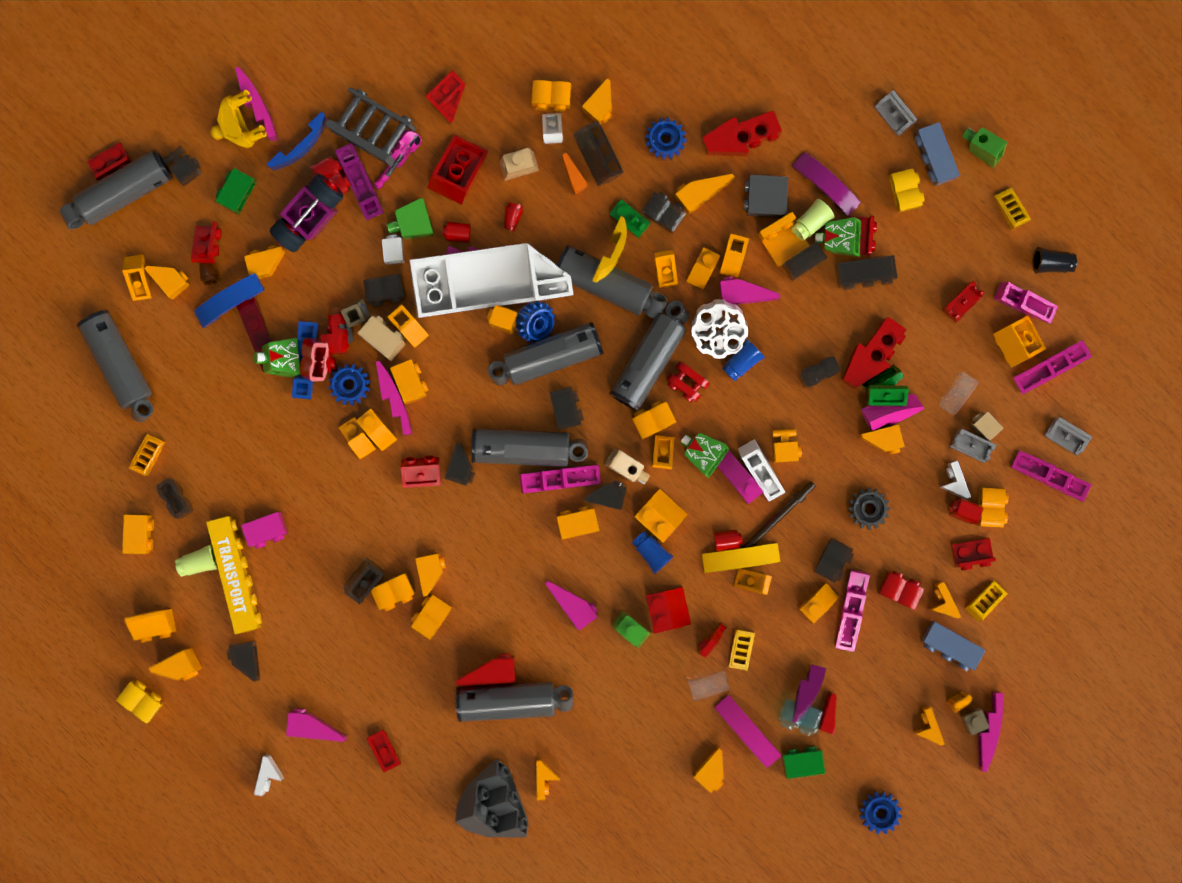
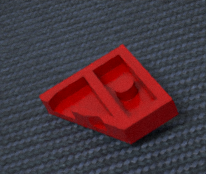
[425,70,466,124]
[697,623,726,658]

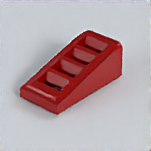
[818,692,837,735]

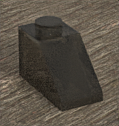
[444,442,475,486]
[584,480,627,510]
[227,641,260,681]

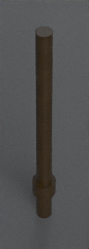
[741,481,816,548]

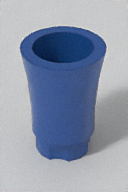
[722,339,765,381]
[632,531,674,574]

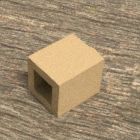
[970,411,1003,441]

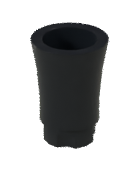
[1033,247,1077,274]

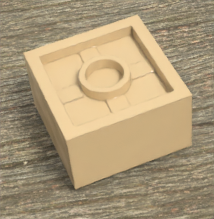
[358,315,406,362]

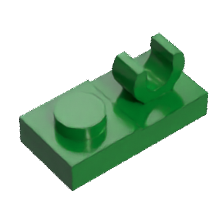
[609,199,651,239]
[862,365,904,393]
[867,385,909,406]

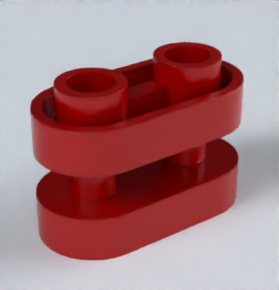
[666,361,710,403]

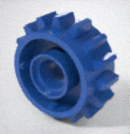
[645,118,687,160]
[515,301,555,343]
[328,364,371,406]
[859,791,902,834]

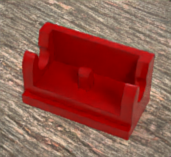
[942,281,984,323]

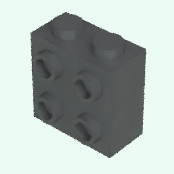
[743,175,788,218]

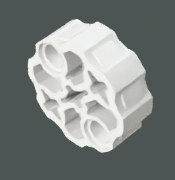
[691,299,748,359]

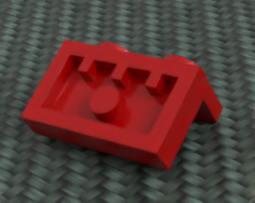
[87,142,132,181]
[849,216,877,257]
[191,221,222,264]
[400,455,441,488]
[951,538,996,571]

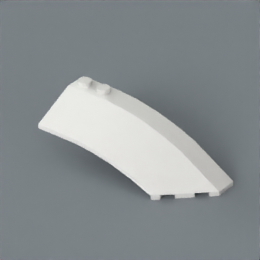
[410,243,573,318]

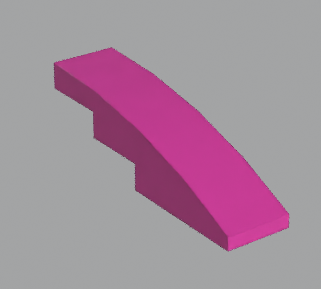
[235,67,278,141]
[1014,340,1092,395]
[376,361,413,436]
[1011,450,1092,503]
[519,465,601,494]
[835,569,870,652]
[978,692,1003,772]
[714,695,782,768]

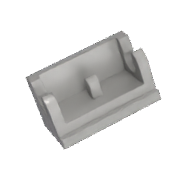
[874,90,917,136]
[1044,417,1092,456]
[950,429,997,463]

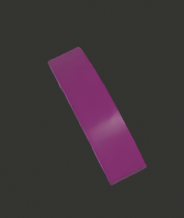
[335,143,384,221]
[792,152,861,217]

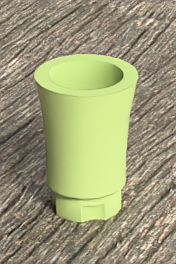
[791,199,835,241]
[175,544,218,577]

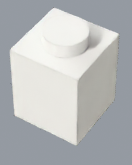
[382,235,405,265]

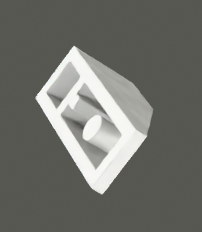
[738,439,785,501]

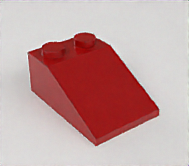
[428,135,489,205]
[456,653,516,685]

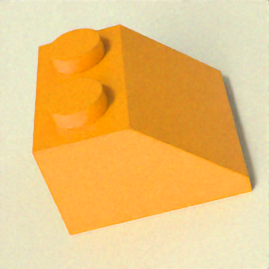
[993,315,1046,368]
[634,489,688,543]
[125,609,176,643]
[149,648,202,681]

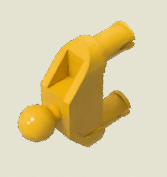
[210,89,267,148]

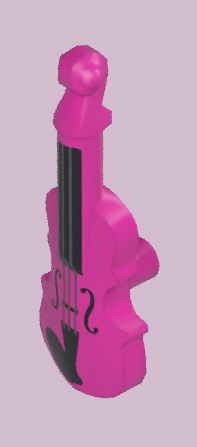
[375,129,421,189]

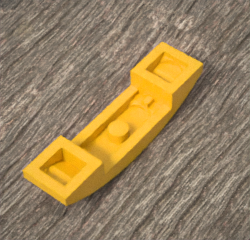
[592,216,627,282]
[702,543,780,573]

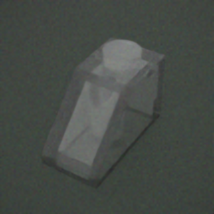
[938,372,979,415]
[687,670,730,701]

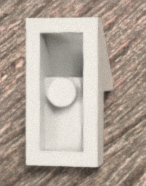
[542,113,563,144]
[940,461,971,499]
[254,754,284,796]

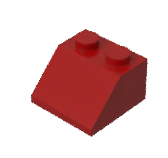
[645,587,691,634]

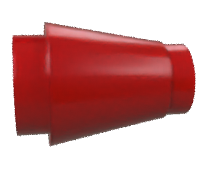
[504,202,524,231]

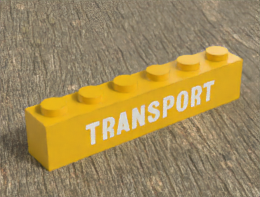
[206,516,262,634]

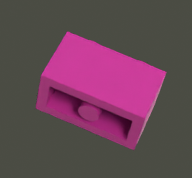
[241,512,288,549]

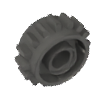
[847,488,891,530]

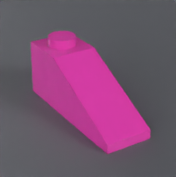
[719,277,780,305]
[718,451,764,504]
[545,581,598,631]
[286,708,347,742]

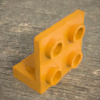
[758,212,810,267]

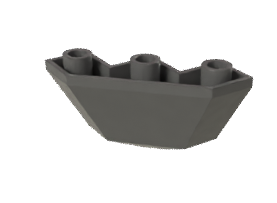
[455,759,529,838]

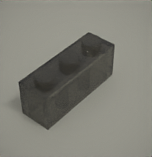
[573,121,624,186]
[835,255,898,291]

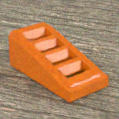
[563,153,587,195]

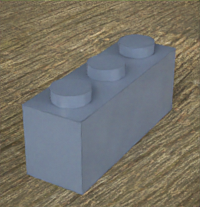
[914,122,960,187]
[921,621,986,672]

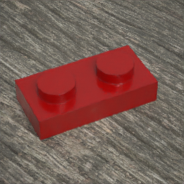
[366,729,401,773]

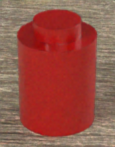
[443,222,471,243]
[713,530,743,552]

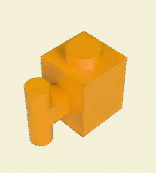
[772,429,802,463]

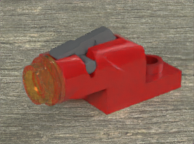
[320,307,354,375]

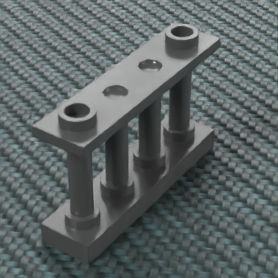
[325,87,416,167]

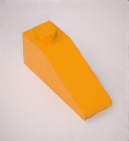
[675,174,735,215]

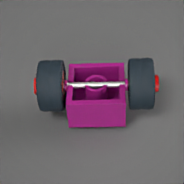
[269,174,344,252]

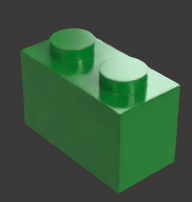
[215,168,257,215]
[782,746,825,779]

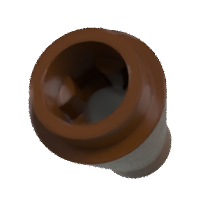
[199,263,219,285]

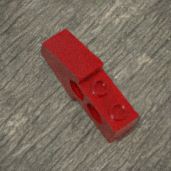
[702,110,782,156]
[842,317,907,389]

